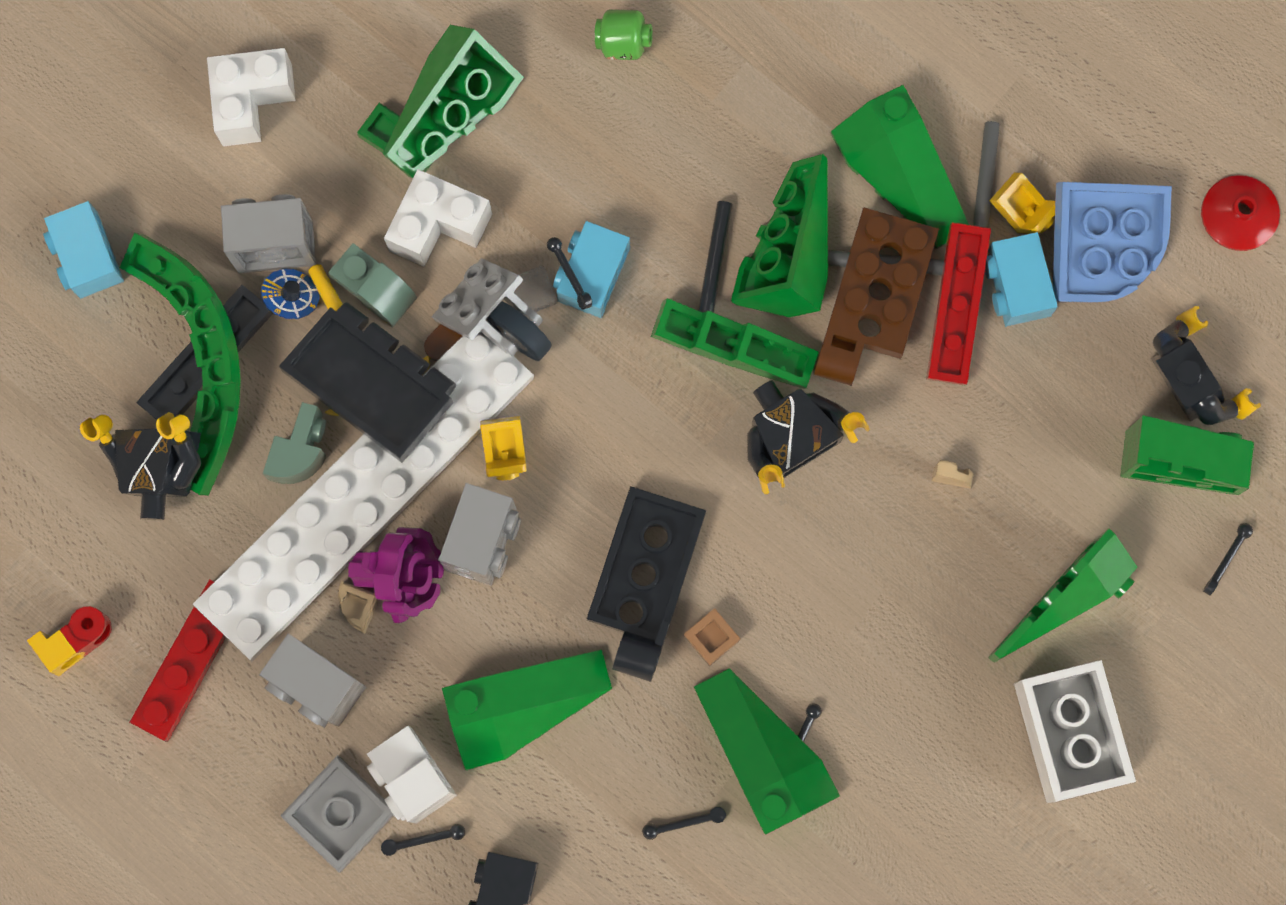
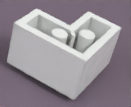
[207,48,296,146]
[384,169,492,267]
[367,726,457,824]

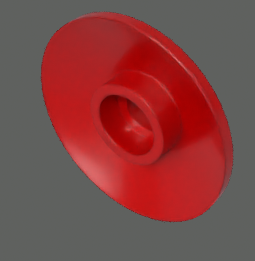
[1201,175,1280,251]

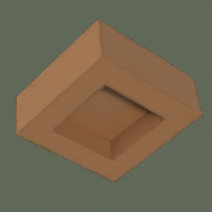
[683,608,741,667]

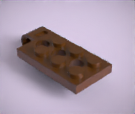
[814,207,939,386]

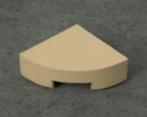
[932,460,973,489]
[338,581,379,634]

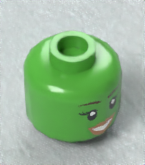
[595,9,653,60]

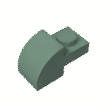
[328,243,417,328]
[263,402,326,484]

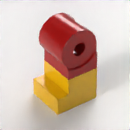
[27,606,112,676]

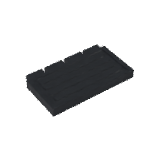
[279,302,456,463]

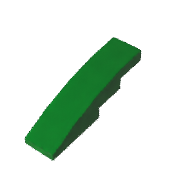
[650,298,819,389]

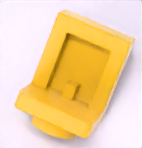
[989,172,1055,234]
[480,416,527,481]

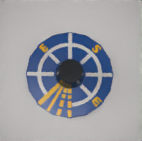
[261,269,320,319]

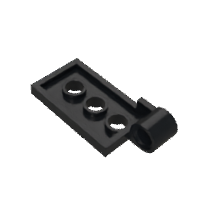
[587,486,706,682]

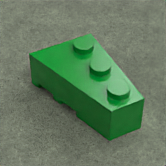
[1120,415,1254,495]

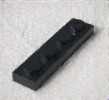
[136,285,273,420]

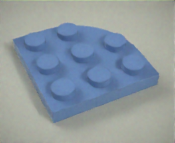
[1053,182,1172,302]

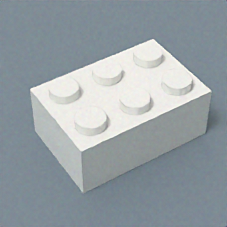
[1014,660,1136,803]

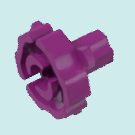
[348,527,444,623]

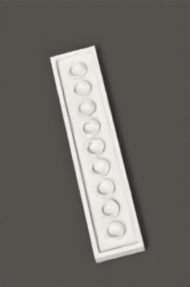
[193,332,534,662]

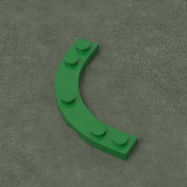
[119,232,241,496]

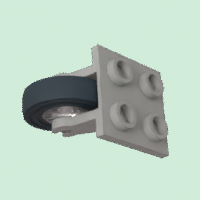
[432,258,552,361]

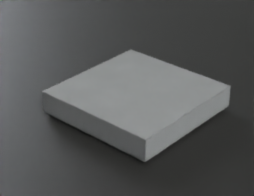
[281,755,394,873]

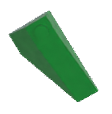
[383,24,524,178]
[830,85,969,249]
[731,154,828,318]
[988,529,1138,663]
[442,650,612,770]
[694,668,840,835]

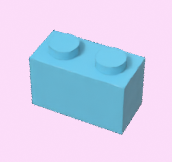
[43,201,124,299]
[553,221,630,318]
[985,232,1058,327]

